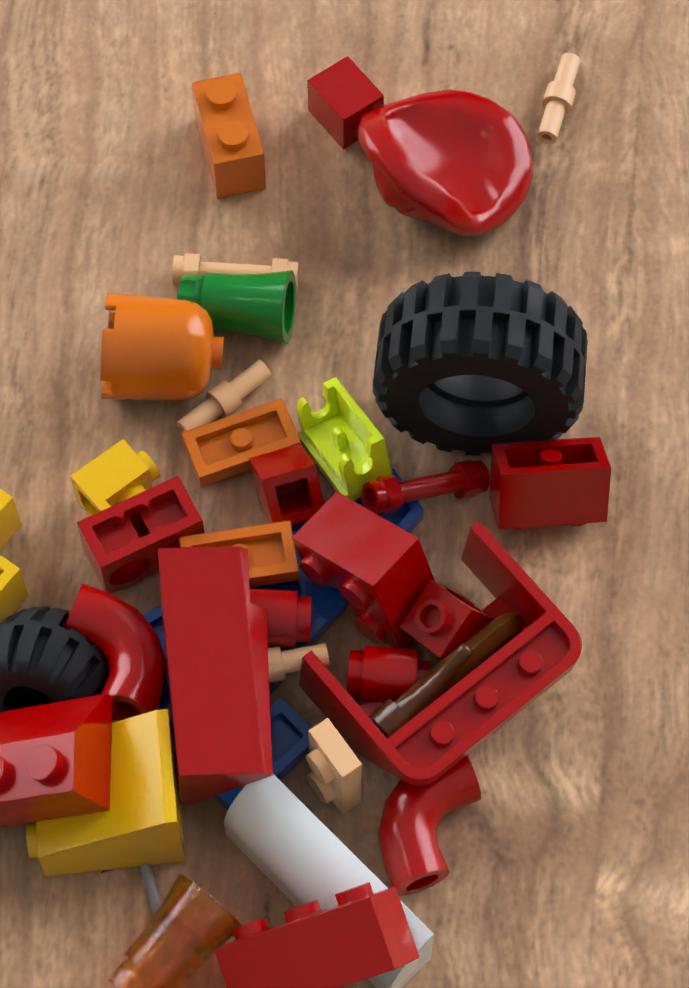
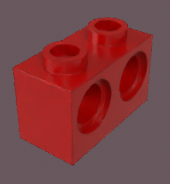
[77,476,204,593]

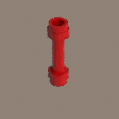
[361,460,490,515]

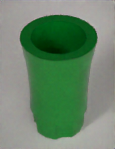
[177,270,296,344]

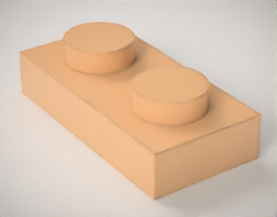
[306,718,362,815]

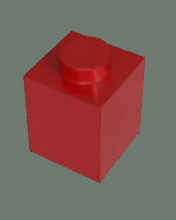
[307,56,384,150]
[249,443,324,525]

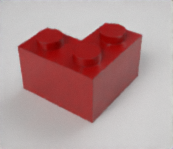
[292,492,435,648]

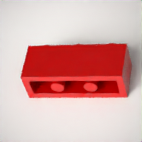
[214,882,420,988]

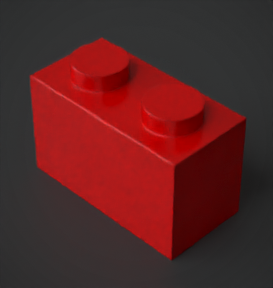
[489,437,611,530]

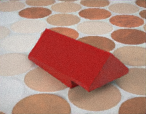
[157,546,273,805]

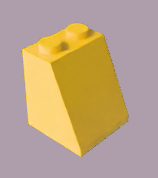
[26,709,185,877]

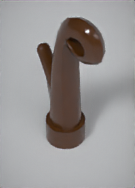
[369,612,524,738]

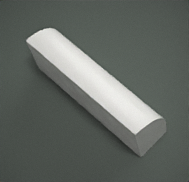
[224,774,434,988]

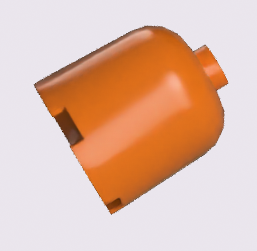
[100,293,224,401]

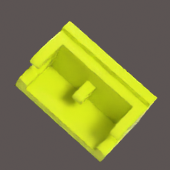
[296,377,392,500]

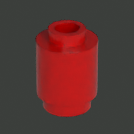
[250,589,312,648]
[347,645,429,703]

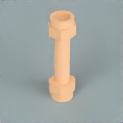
[172,253,299,293]

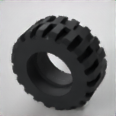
[373,272,588,456]

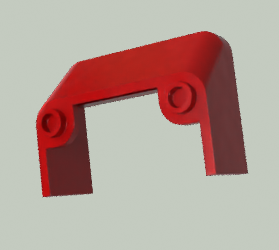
[299,521,582,786]

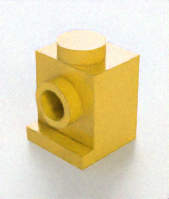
[70,439,161,516]

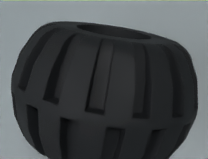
[0,606,109,712]

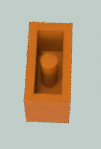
[192,72,266,199]

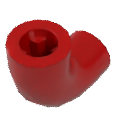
[65,584,167,721]
[378,755,481,896]

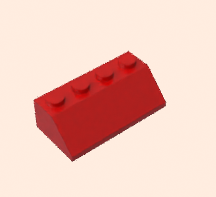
[0,693,113,828]

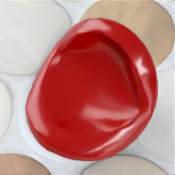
[358,89,533,237]

